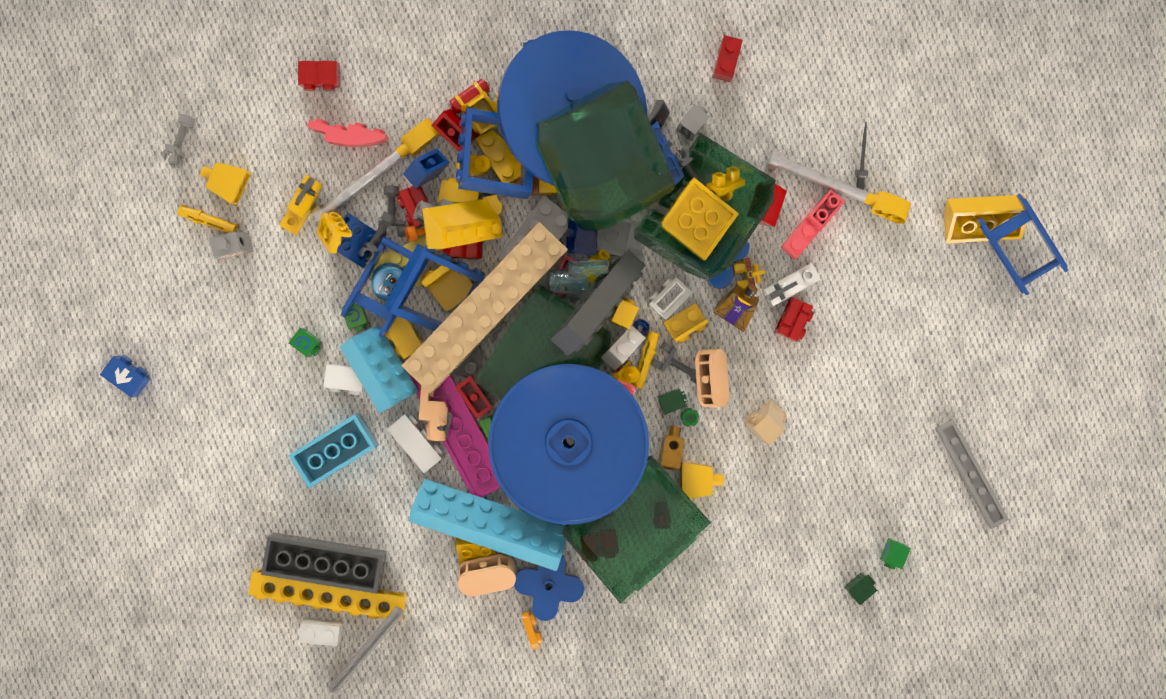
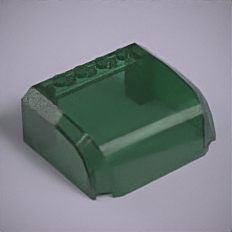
[536,80,675,232]
[634,133,776,279]
[474,284,612,400]
[562,455,711,604]

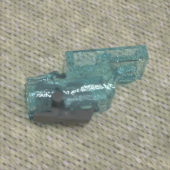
[549,260,609,295]

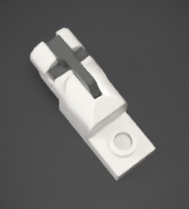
[763,263,821,306]

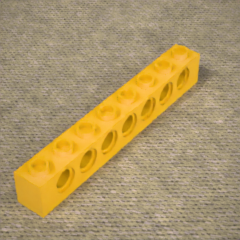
[248,568,407,621]

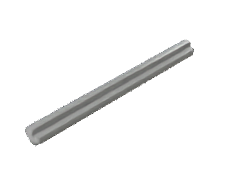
[328,607,404,693]

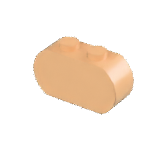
[695,349,730,407]
[458,554,516,597]

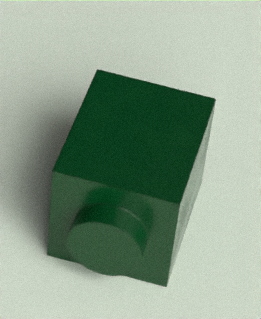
[657,388,688,415]
[844,573,878,605]

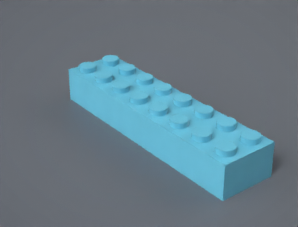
[409,478,571,571]

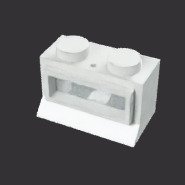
[648,277,693,321]

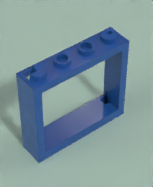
[456,108,533,199]
[384,244,486,331]

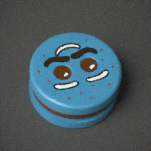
[371,263,404,301]

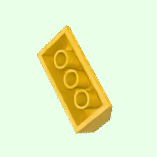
[944,195,1027,243]
[422,199,503,249]

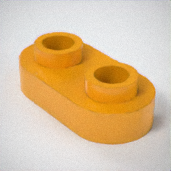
[521,611,543,650]

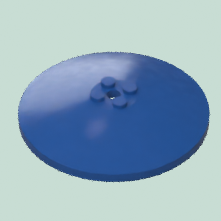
[497,30,647,189]
[488,364,649,525]

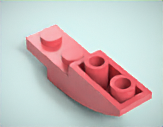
[307,118,389,147]
[780,189,845,260]

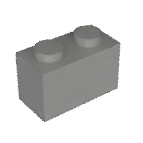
[676,104,710,141]

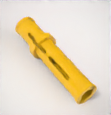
[177,204,238,233]
[632,331,660,389]

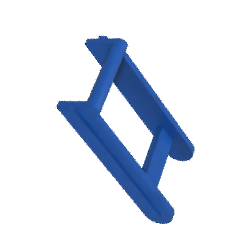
[977,193,1069,295]
[341,236,429,338]

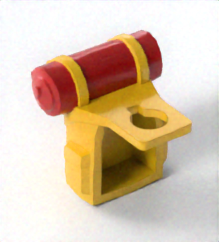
[449,79,498,135]

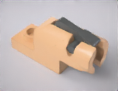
[419,385,453,441]

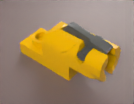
[279,174,323,236]

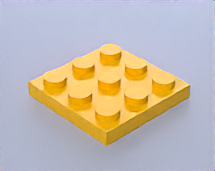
[658,178,739,261]

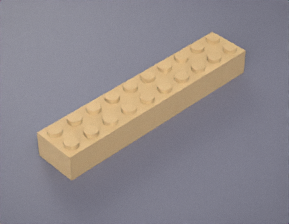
[401,222,568,393]

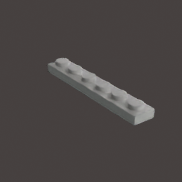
[935,419,1009,529]

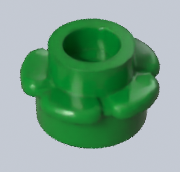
[680,408,699,427]

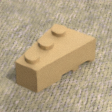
[744,398,787,445]

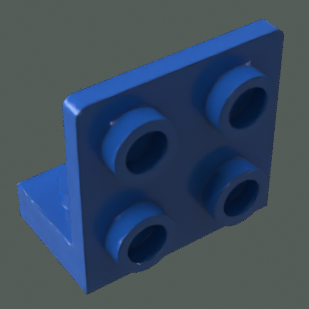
[337,212,383,268]

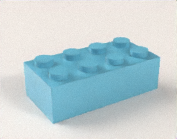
[340,325,419,414]
[288,413,379,488]

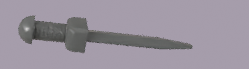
[855,122,868,190]

